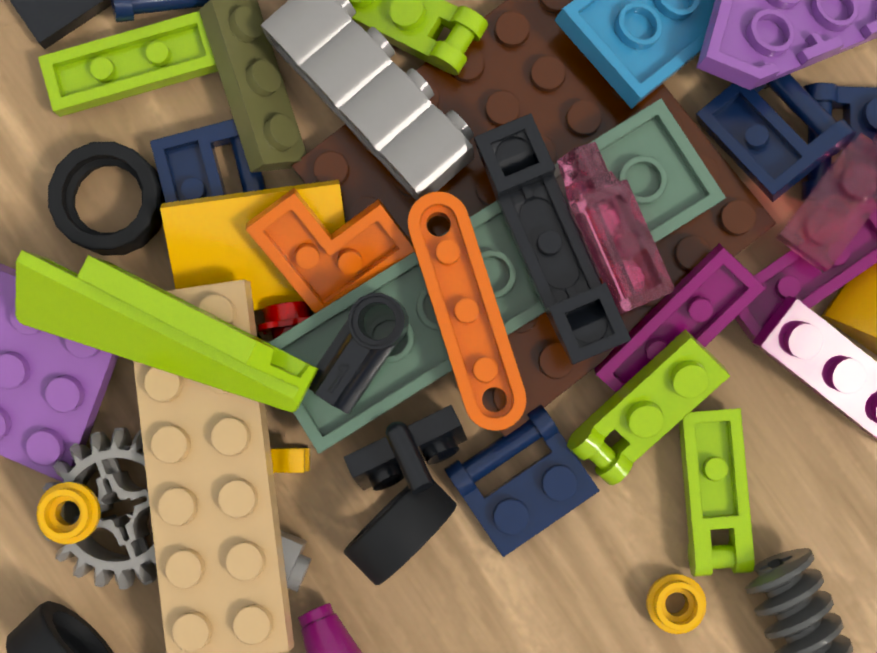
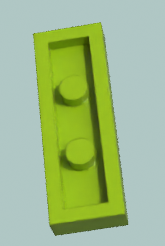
[38,11,218,117]

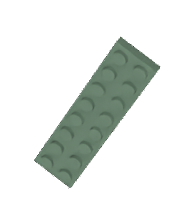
[269,98,726,454]

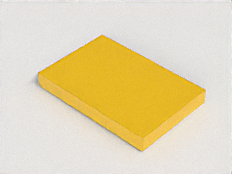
[160,179,345,311]

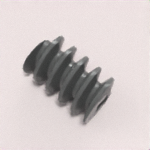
[745,548,853,653]

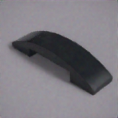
[474,113,631,365]

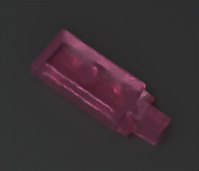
[776,133,877,273]
[557,142,674,314]

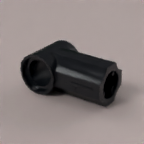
[309,293,409,414]

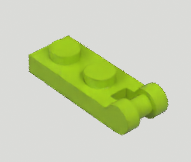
[349,0,489,76]
[567,329,730,485]
[679,408,755,577]

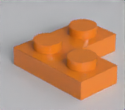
[246,188,415,313]

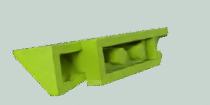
[15,250,319,412]

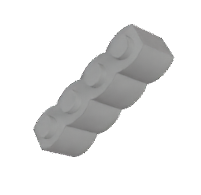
[260,0,474,201]

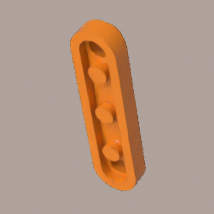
[408,192,526,431]

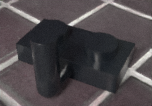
[343,405,467,494]

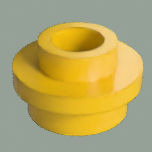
[36,482,101,544]
[646,573,707,634]

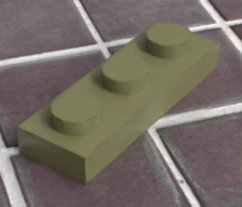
[199,0,307,173]

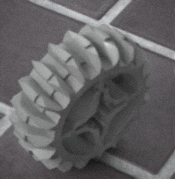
[42,427,157,590]

